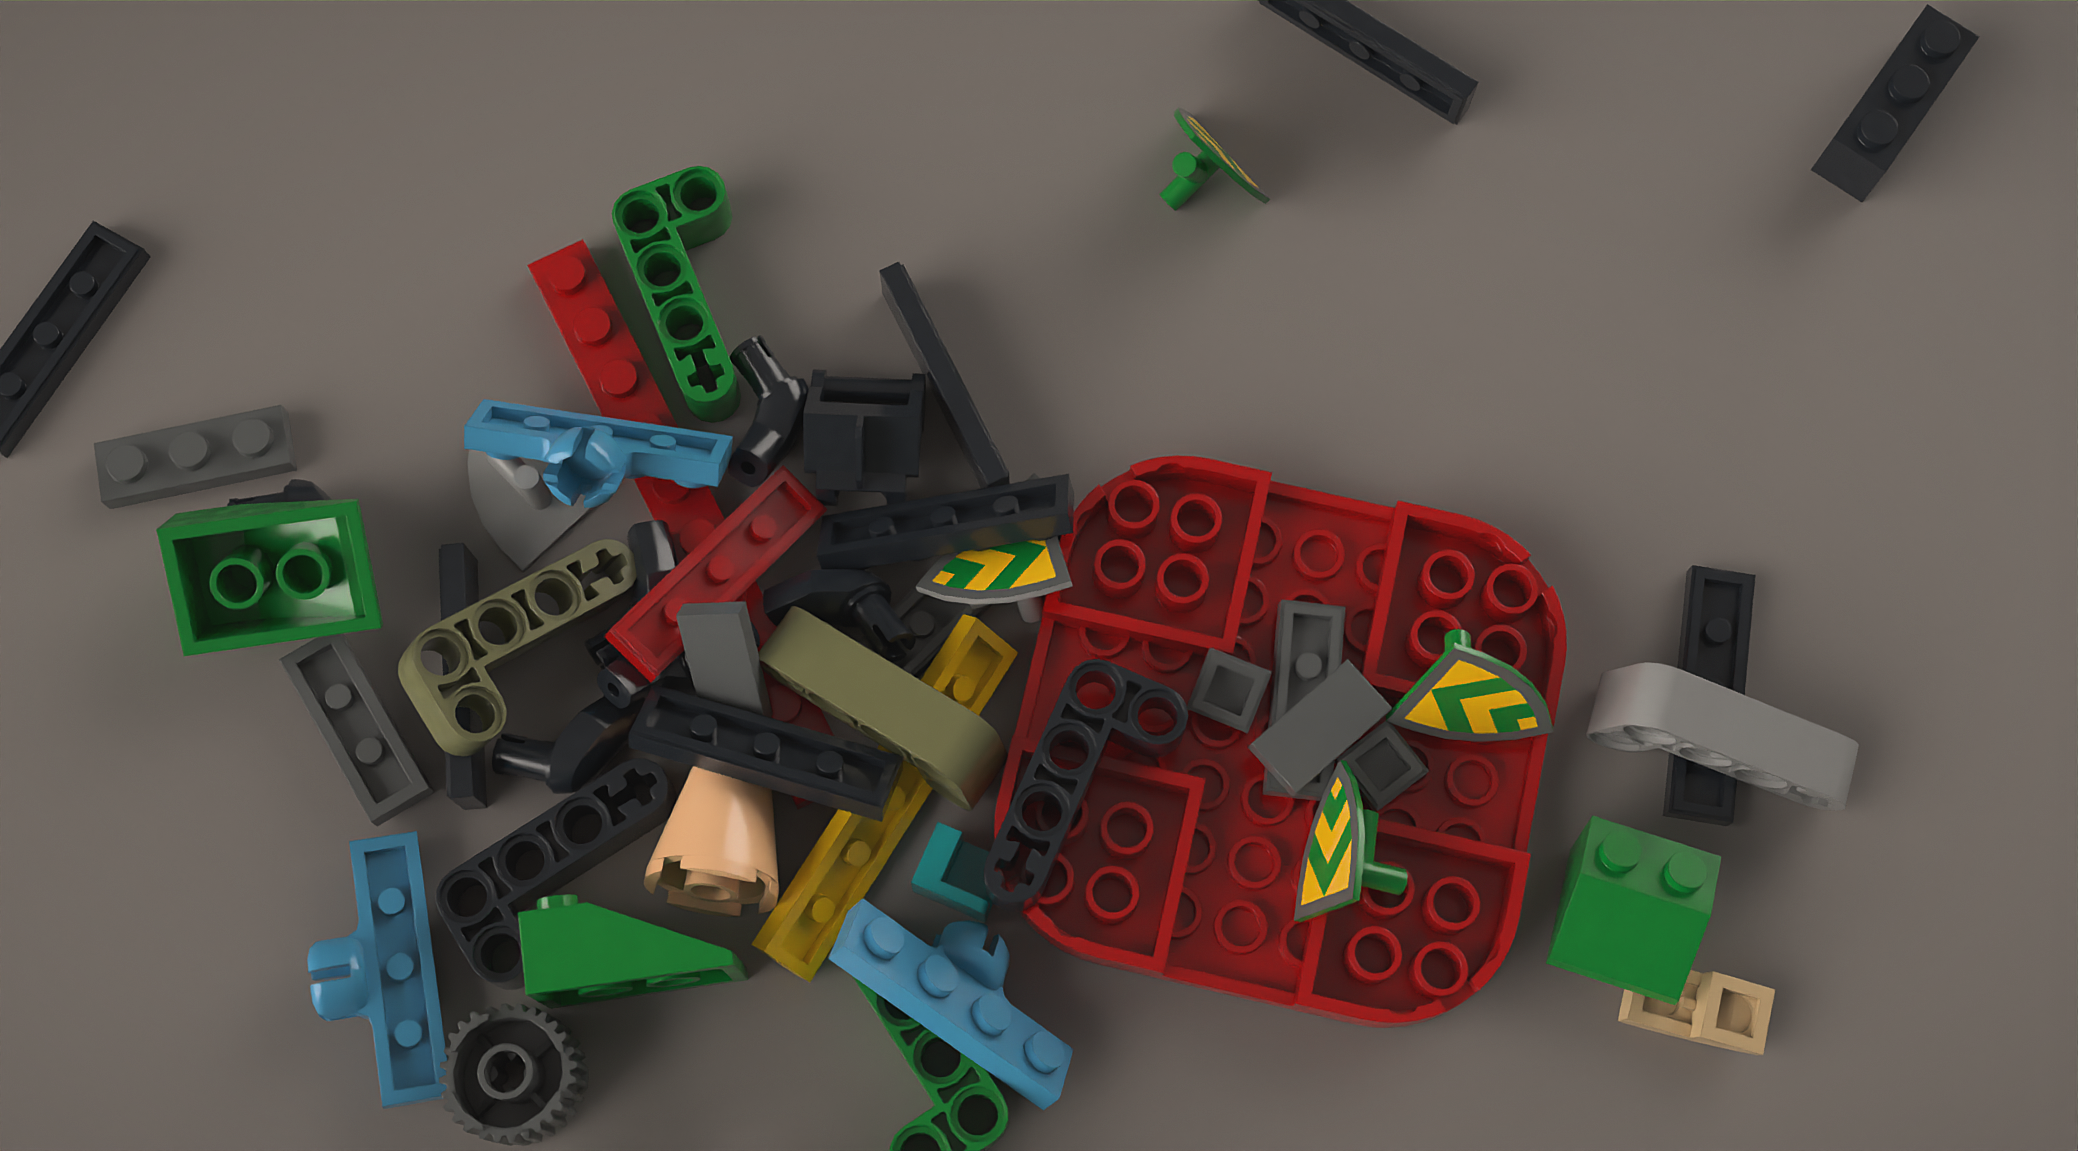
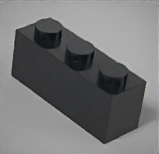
[1811,4,1980,202]

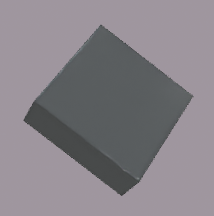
[1187,647,1272,733]
[1334,721,1429,812]

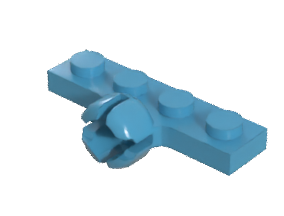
[464,399,733,508]
[307,831,447,1109]
[828,898,1074,1110]

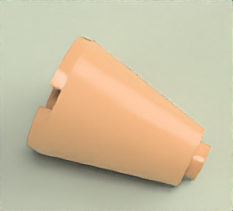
[644,766,779,917]

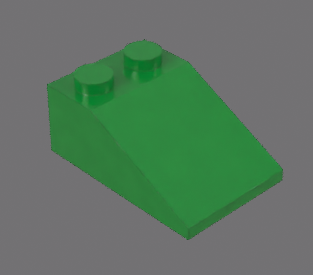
[156,499,383,656]
[518,894,748,1009]

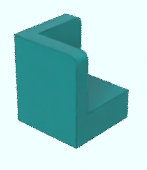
[911,822,1000,923]

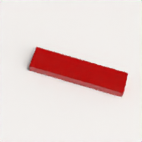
[604,465,828,682]

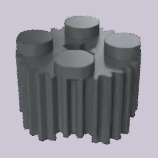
[439,1003,589,1146]

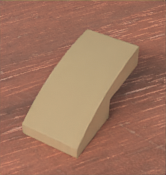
[1618,970,1775,1055]

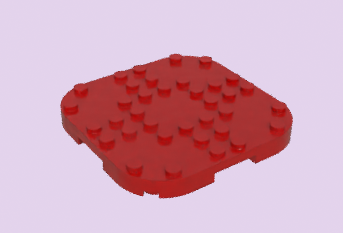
[994,455,1567,1028]

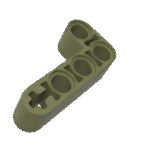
[398,539,637,756]
[758,606,1008,811]

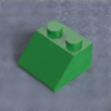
[1546,815,1721,1005]

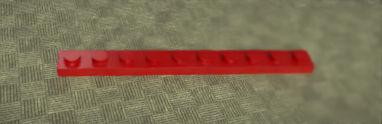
[527,239,834,810]

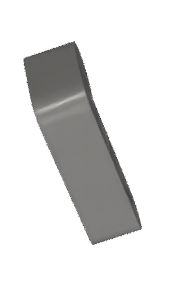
[1586,662,1859,811]

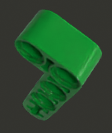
[612,166,741,423]
[851,975,1008,1151]

